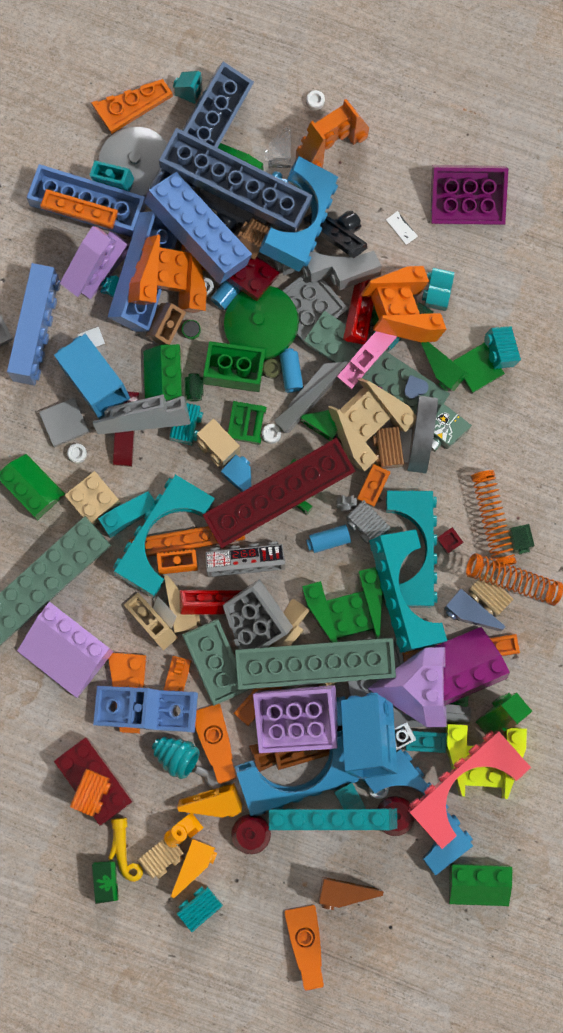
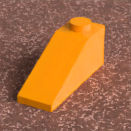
[177,783,243,818]
[171,839,217,898]

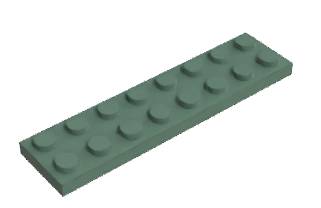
[303,310,450,416]
[0,516,112,646]
[235,638,396,690]

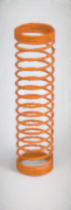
[471,470,517,568]
[466,553,563,606]

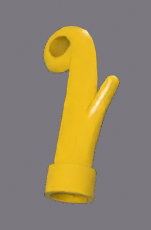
[108,817,143,882]

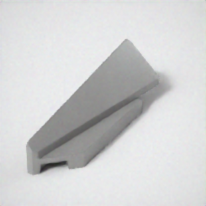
[275,361,348,433]
[93,394,190,434]
[393,704,471,728]

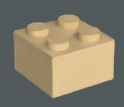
[197,418,241,468]
[65,471,121,526]

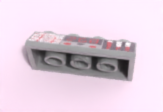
[206,542,285,577]

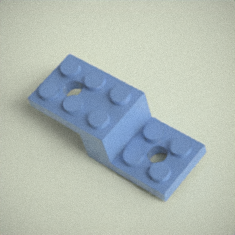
[93,686,198,732]

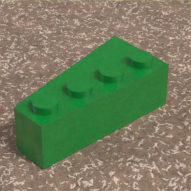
[475,692,533,734]

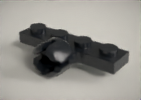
[197,188,268,233]
[304,211,368,259]

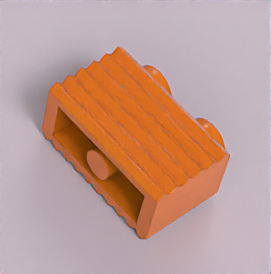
[157,549,198,575]
[70,769,111,816]

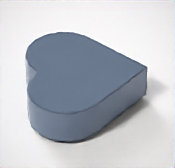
[404,375,429,400]

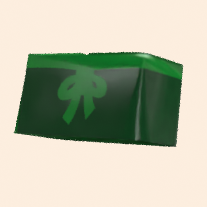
[92,861,119,904]

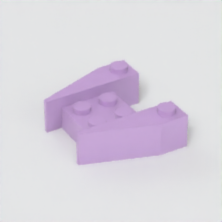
[60,226,130,299]

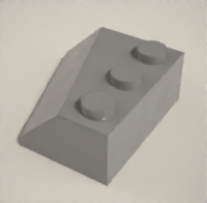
[223,579,293,649]

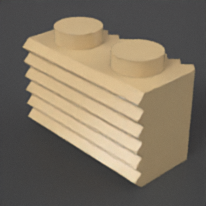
[468,572,514,617]
[138,839,185,879]

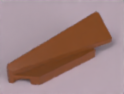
[249,726,343,772]

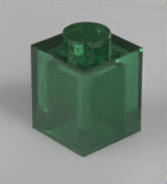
[508,524,535,555]

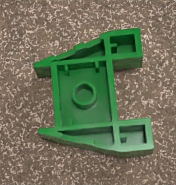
[302,567,382,642]

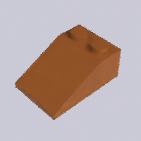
[318,877,384,910]

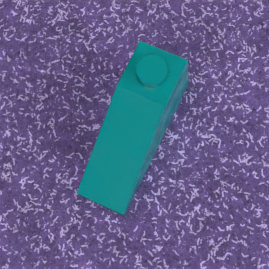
[98,491,156,538]

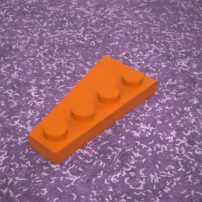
[91,79,173,134]
[108,653,147,734]

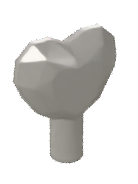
[195,766,224,790]

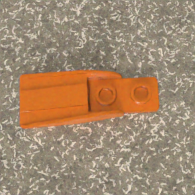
[195,704,237,784]
[284,905,324,991]

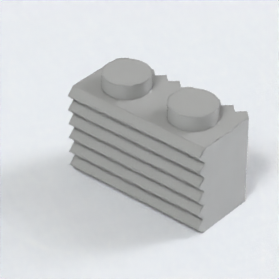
[346,500,391,544]

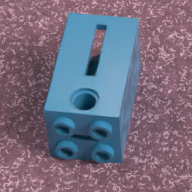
[54,333,130,419]
[341,693,398,779]

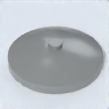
[99,127,167,198]

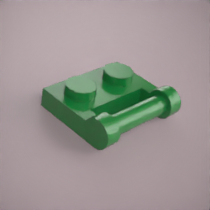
[228,401,267,445]

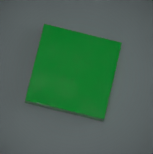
[453,342,505,394]

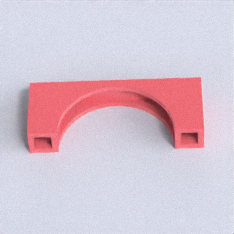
[408,731,531,849]

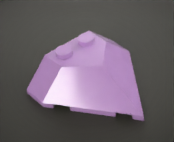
[368,647,447,727]

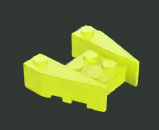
[445,724,527,799]

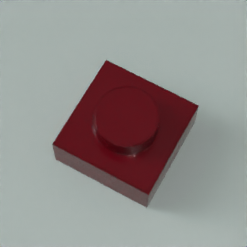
[437,527,464,554]

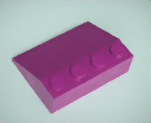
[431,165,509,225]
[411,627,510,706]

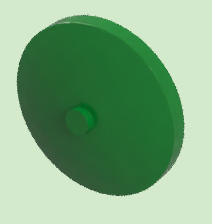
[224,286,299,360]

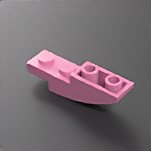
[337,331,397,390]

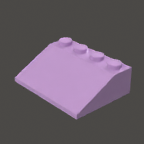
[17,602,114,698]
[253,685,338,753]

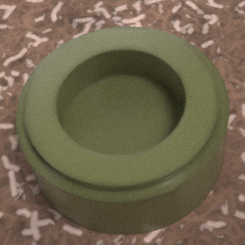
[263,359,281,379]

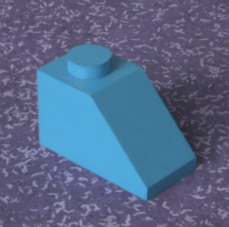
[221,455,252,492]

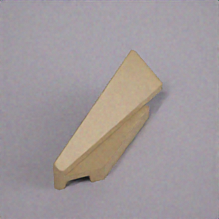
[268,599,310,647]

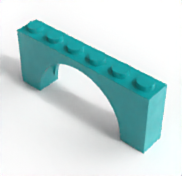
[113,474,215,598]
[386,491,437,608]
[369,530,447,653]
[269,808,397,830]

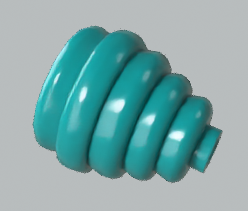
[152,737,200,779]

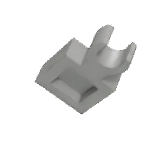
[337,495,357,512]

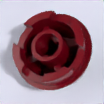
[377,796,415,836]
[231,814,271,855]

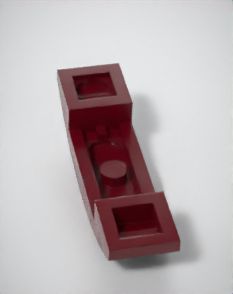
[113,391,139,467]

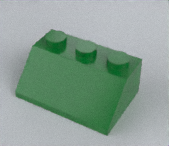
[203,341,266,392]
[143,344,183,402]
[0,454,65,521]
[449,863,512,906]

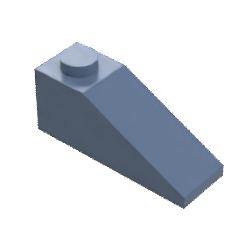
[444,589,506,632]

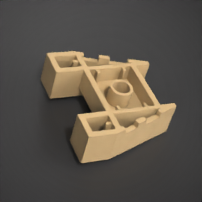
[328,378,416,471]

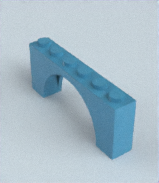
[258,156,338,272]
[235,730,359,816]
[363,749,473,875]

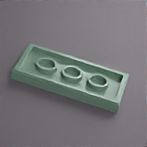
[182,619,249,706]

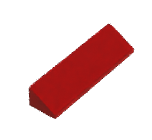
[343,280,374,345]
[179,590,242,615]

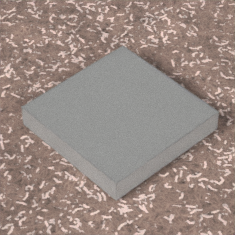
[39,398,89,448]

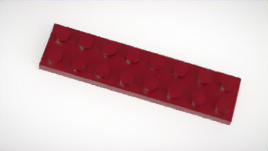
[203,438,356,548]

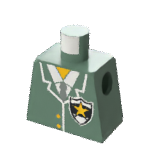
[431,403,472,452]

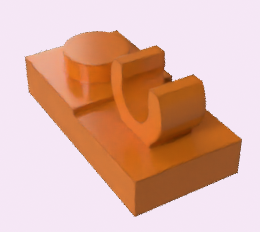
[357,464,391,507]
[163,656,192,692]

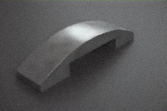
[407,396,438,473]

